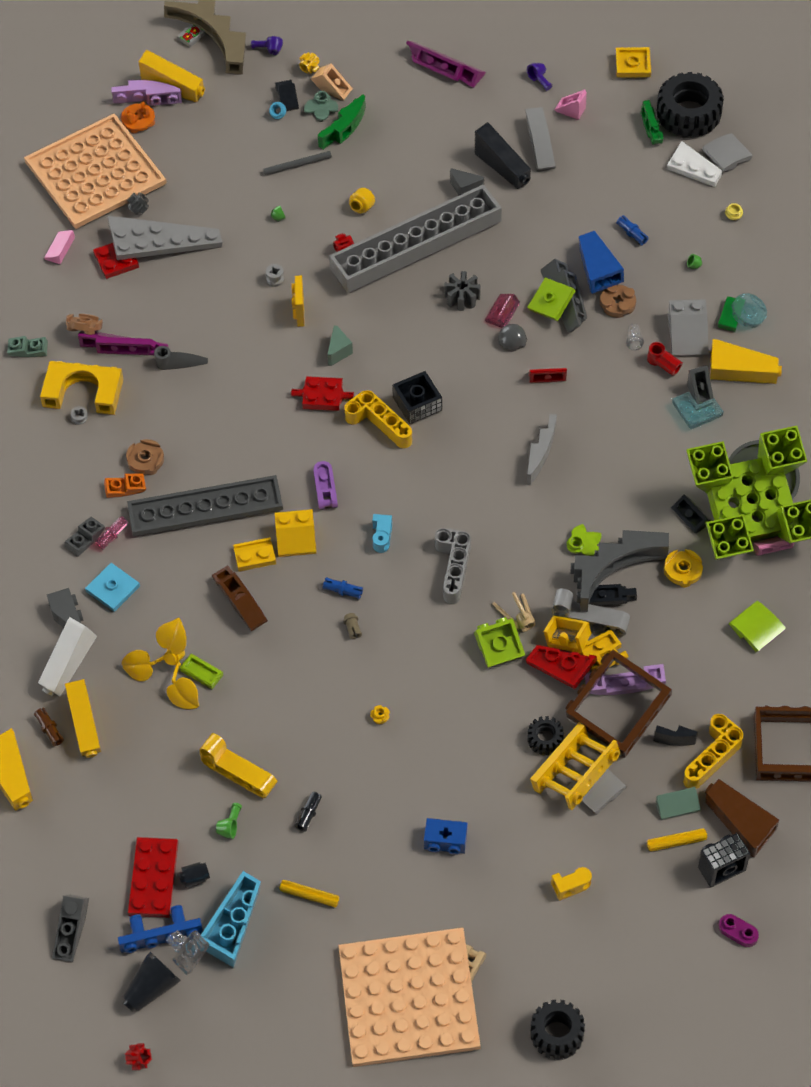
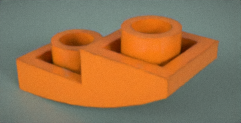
[104,474,146,498]

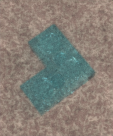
[672,392,724,430]

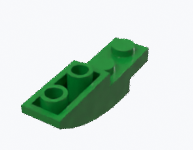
[318,94,366,150]

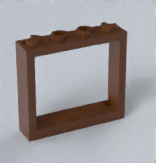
[565,650,672,758]
[754,705,811,782]

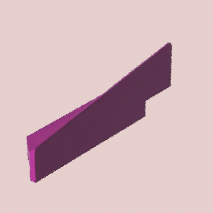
[406,40,486,87]
[78,331,168,355]

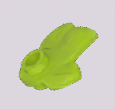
[567,524,602,556]

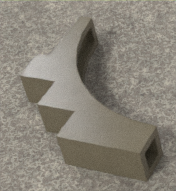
[164,0,246,74]

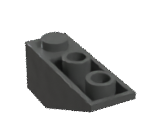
[47,588,86,628]
[52,894,89,962]

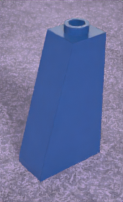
[579,230,624,294]

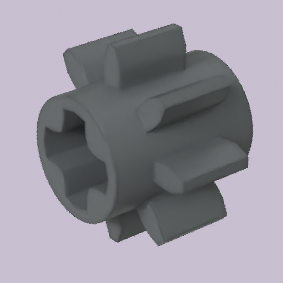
[127,192,149,214]

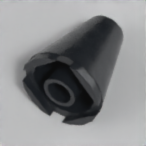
[123,952,181,1011]

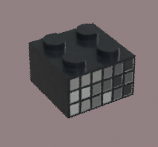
[392,371,442,424]
[698,833,750,888]

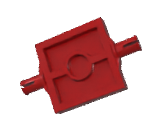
[291,376,354,411]

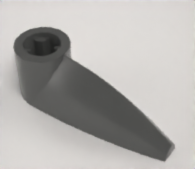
[154,346,208,370]

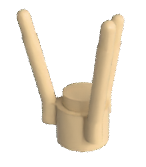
[492,592,535,632]

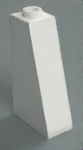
[38,617,97,696]

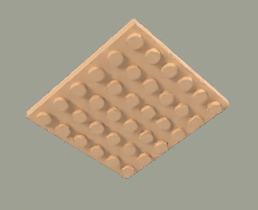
[24,113,167,229]
[339,928,481,1067]

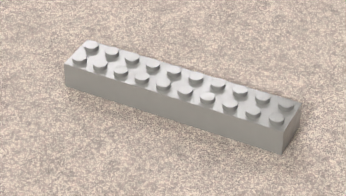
[329,185,502,293]

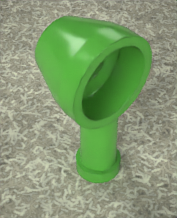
[216,803,242,839]

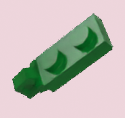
[640,100,663,145]

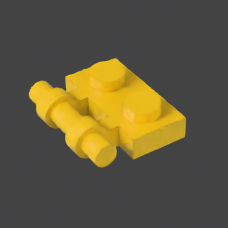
[580,629,629,671]

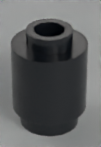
[178,862,210,887]

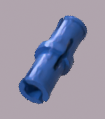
[617,215,649,245]
[323,577,363,599]

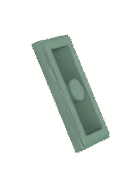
[656,787,701,820]

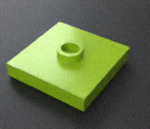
[527,277,575,321]

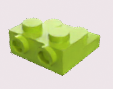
[474,617,525,668]

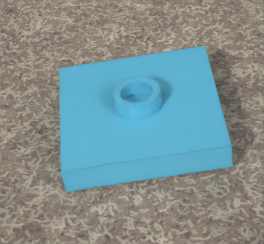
[85,563,140,612]

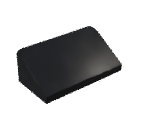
[671,494,711,533]

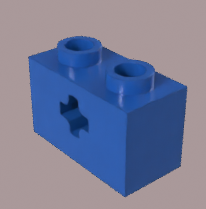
[424,818,468,854]

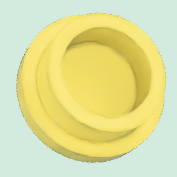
[725,203,743,220]

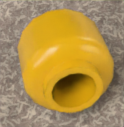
[349,187,375,214]

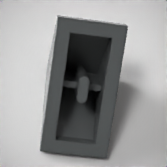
[450,168,484,195]
[687,366,715,406]

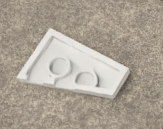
[667,141,722,187]

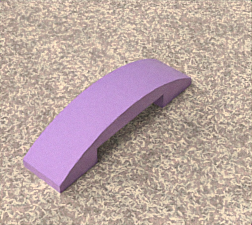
[585,664,666,695]

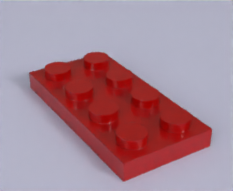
[128,837,179,918]

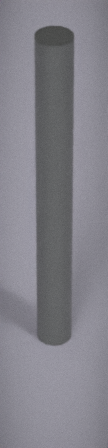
[263,151,332,175]

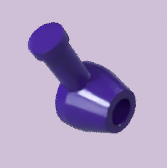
[251,36,283,55]
[527,63,553,91]

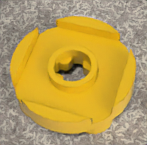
[664,549,703,588]

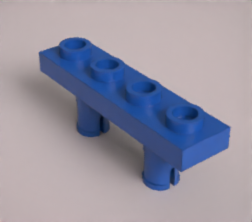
[118,905,203,953]

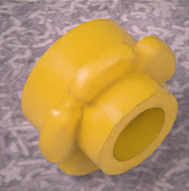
[370,705,390,724]

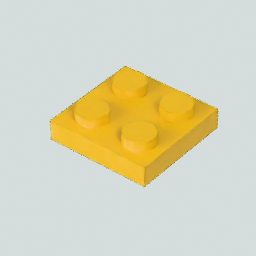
[616,47,651,77]
[291,275,305,327]

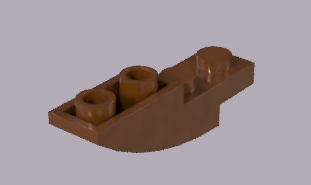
[212,565,268,631]

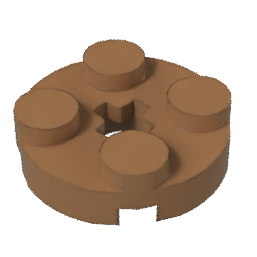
[600,285,636,318]
[66,314,103,335]
[126,439,164,475]

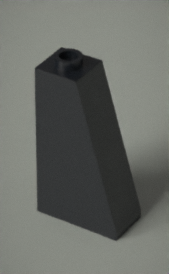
[475,122,531,189]

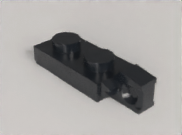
[589,584,637,606]

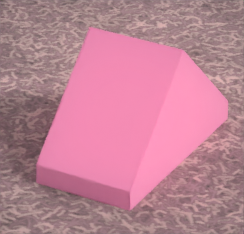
[555,90,587,120]

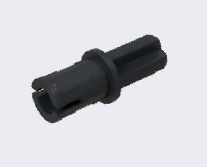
[295,791,322,832]

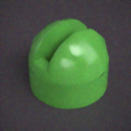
[271,205,286,221]
[687,254,702,269]

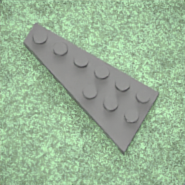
[108,216,222,260]

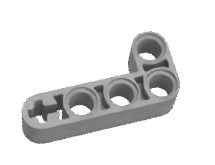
[435,528,471,604]
[551,589,630,637]

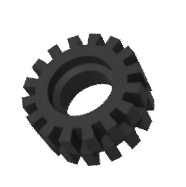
[527,716,564,755]

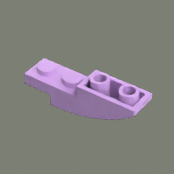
[112,80,182,106]

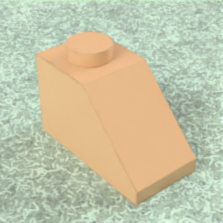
[311,64,353,100]

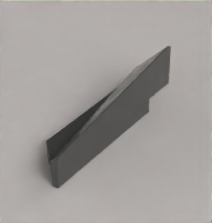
[541,259,587,332]

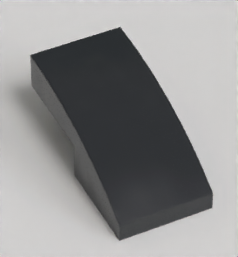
[653,725,698,746]

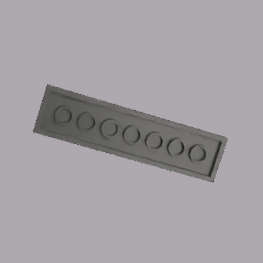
[127,475,283,537]

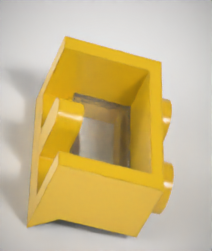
[543,615,591,654]

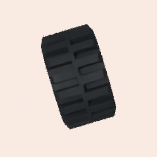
[530,999,585,1060]

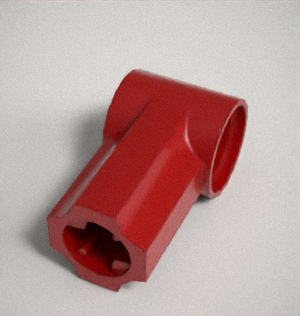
[647,342,683,376]

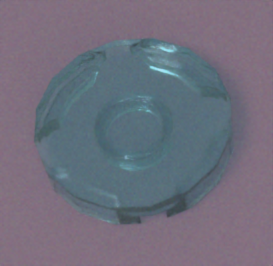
[731,293,767,328]

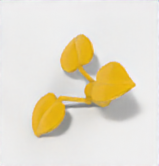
[122,618,199,709]

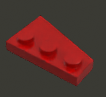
[526,645,597,689]

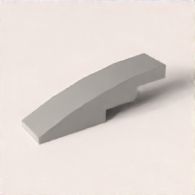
[525,107,555,171]
[527,414,557,485]

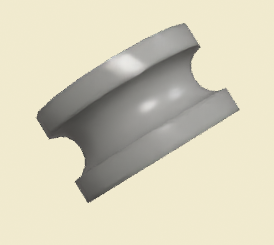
[71,406,87,424]

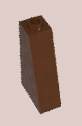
[705,779,779,858]

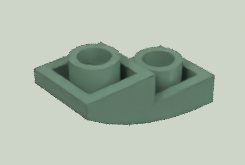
[7,336,48,357]

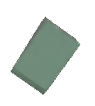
[327,325,353,366]

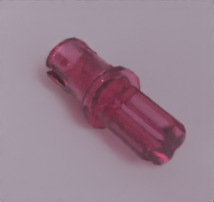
[95,516,128,550]

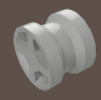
[266,264,284,287]

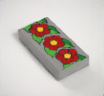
[177,24,206,48]

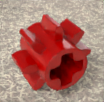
[333,233,354,252]
[125,1043,152,1070]

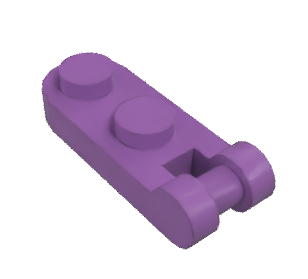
[313,461,338,510]

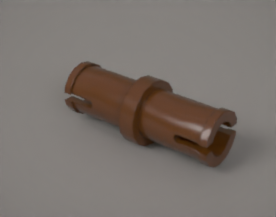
[34,708,64,747]

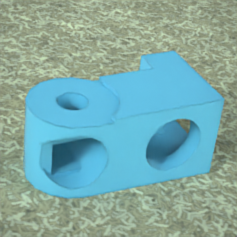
[372,514,393,553]

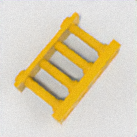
[530,723,621,810]

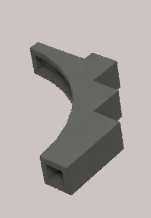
[570,530,669,612]

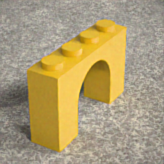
[40,361,123,415]

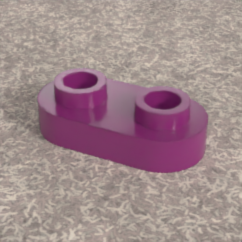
[719,914,759,947]

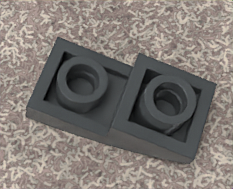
[64,517,105,556]

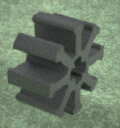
[444,271,481,311]

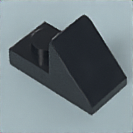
[275,80,299,111]

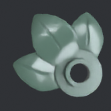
[304,91,338,121]

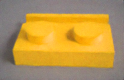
[233,537,276,572]

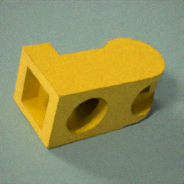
[551,867,592,901]

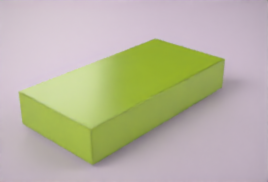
[180,654,223,689]

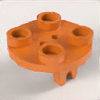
[121,102,155,133]

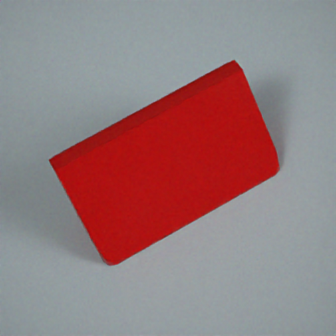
[529,368,567,383]

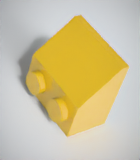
[274,509,317,557]

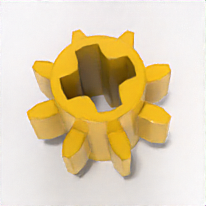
[299,52,320,74]

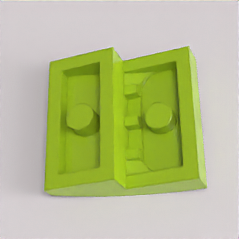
[728,600,786,652]

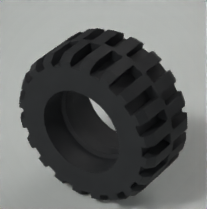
[657,72,724,138]

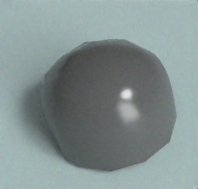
[498,324,527,351]

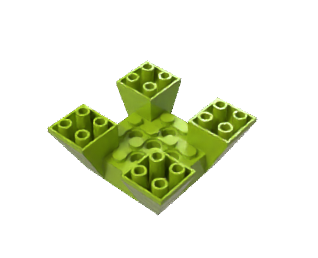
[686,425,811,560]

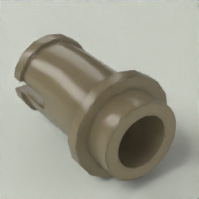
[343,613,362,639]

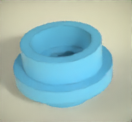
[269,102,286,119]

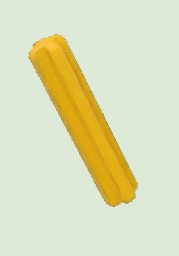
[647,828,707,851]
[279,880,339,907]

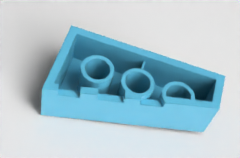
[198,871,261,968]

